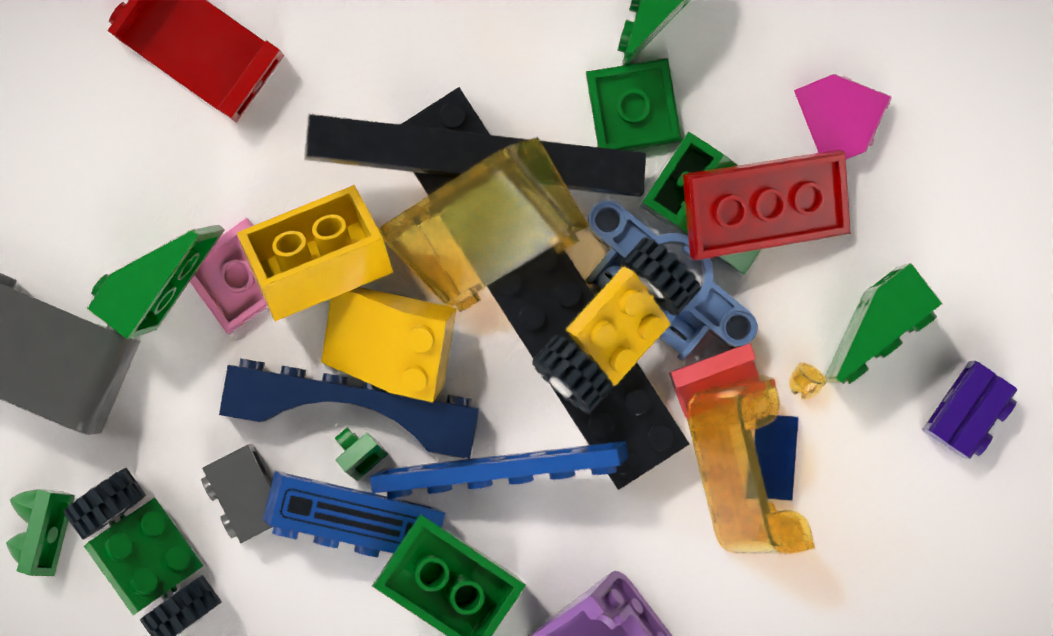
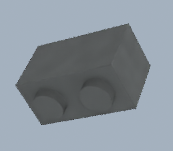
[201,443,272,544]

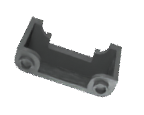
[0,273,141,435]

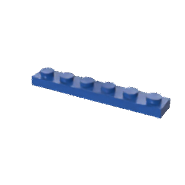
[370,441,628,498]

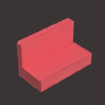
[668,343,763,418]

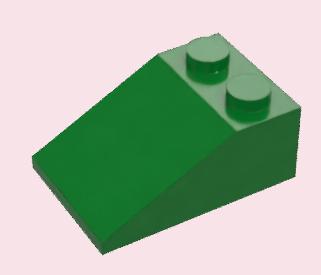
[87,224,225,339]
[372,514,526,636]

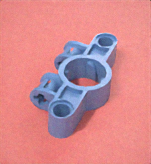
[585,200,758,361]

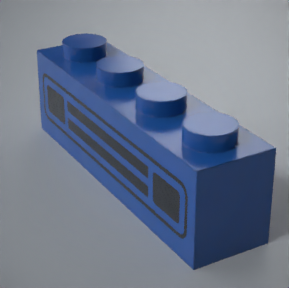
[262,470,446,557]

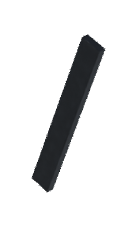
[304,114,646,197]

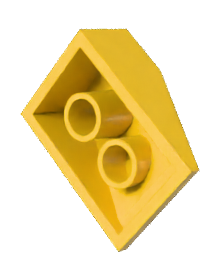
[321,287,457,402]

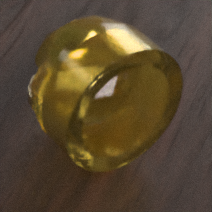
[789,362,827,400]

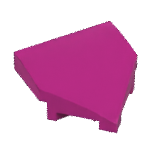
[794,74,893,160]

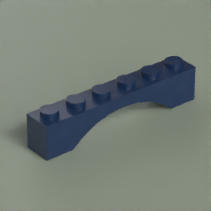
[219,358,480,459]

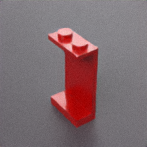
[107,0,284,123]

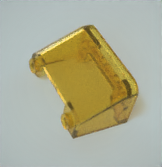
[378,137,589,313]
[685,374,815,554]

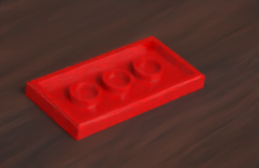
[683,149,851,260]

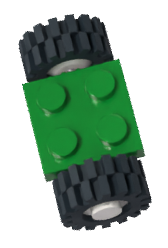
[63,468,222,636]

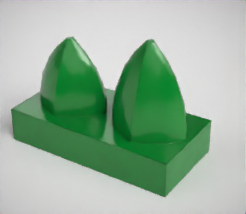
[6,489,75,576]

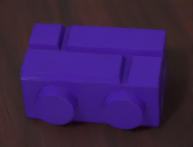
[922,360,1018,459]

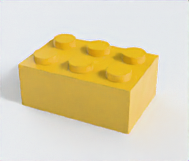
[236,184,393,321]

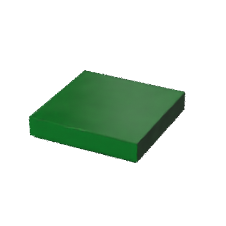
[585,58,682,151]

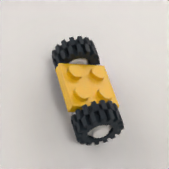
[531,237,701,414]

